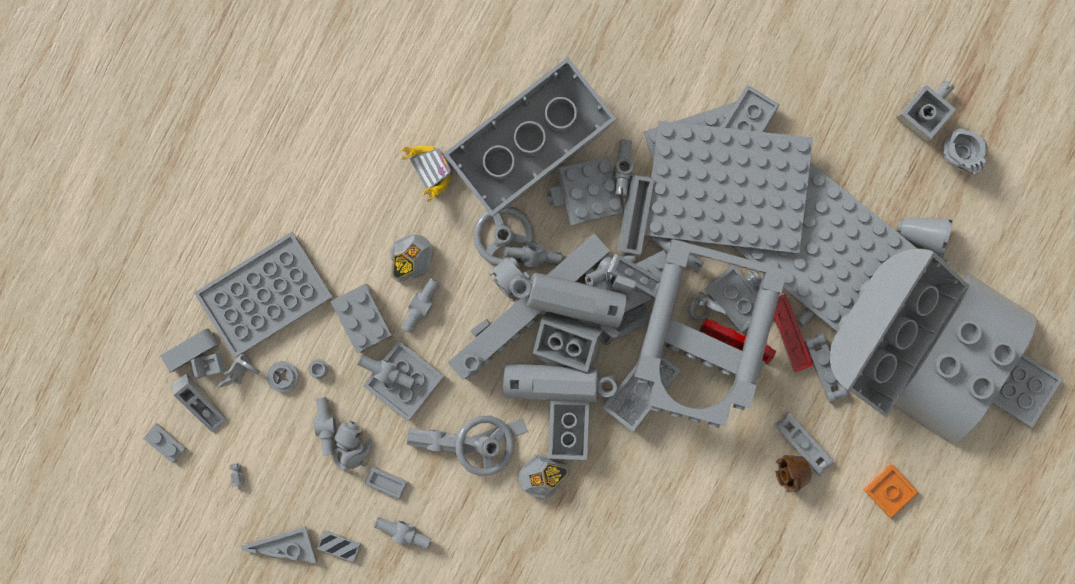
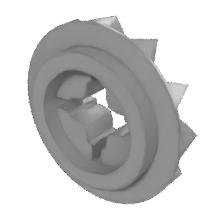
[267,361,298,392]

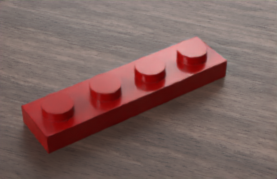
[773,294,813,372]
[699,318,776,364]

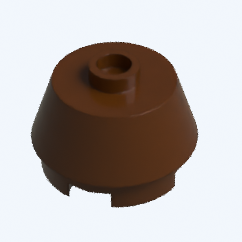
[775,455,812,493]

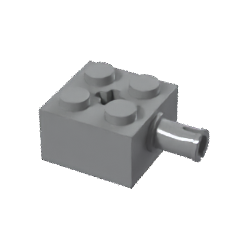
[896,80,956,142]

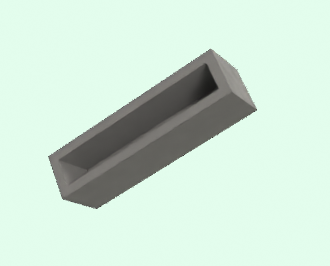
[617,175,654,255]

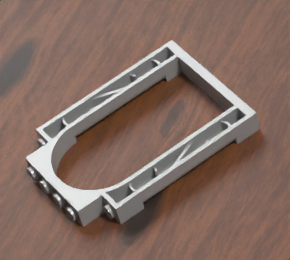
[634,239,787,428]

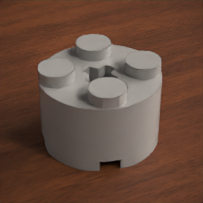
[488,257,531,302]

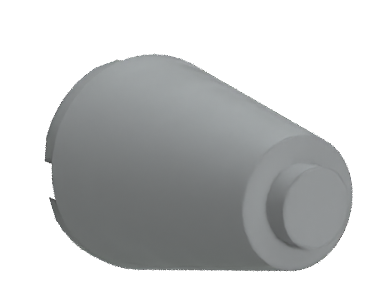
[896,218,953,257]

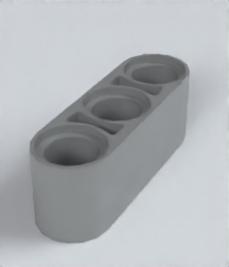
[161,328,218,373]

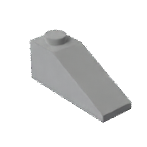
[172,373,227,432]

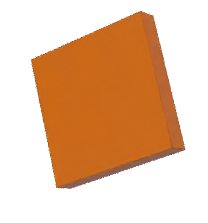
[863,464,919,519]

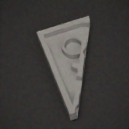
[241,526,317,563]

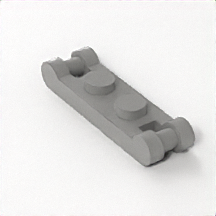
[804,333,848,403]
[774,412,834,476]

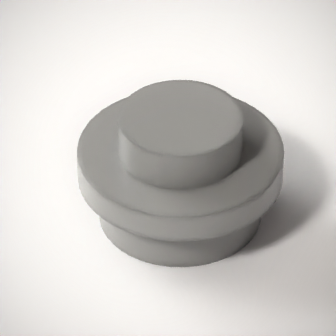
[746,271,762,289]
[462,353,482,373]
[309,359,328,379]

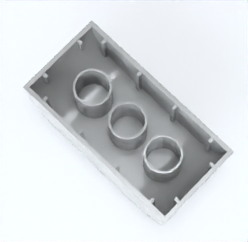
[443,57,616,216]
[830,249,969,418]
[894,273,1036,443]

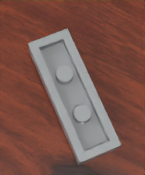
[607,255,660,298]

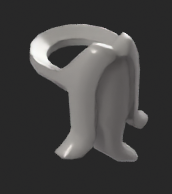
[689,292,726,320]
[218,353,260,387]
[333,439,372,471]

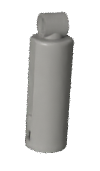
[509,273,626,328]
[503,364,618,402]

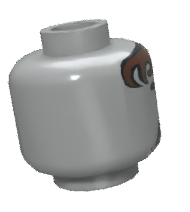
[334,421,363,451]

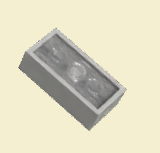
[603,355,681,432]

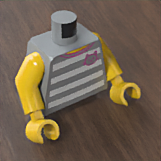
[399,145,453,202]

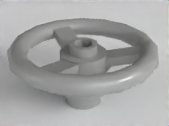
[473,207,534,265]
[456,416,514,476]

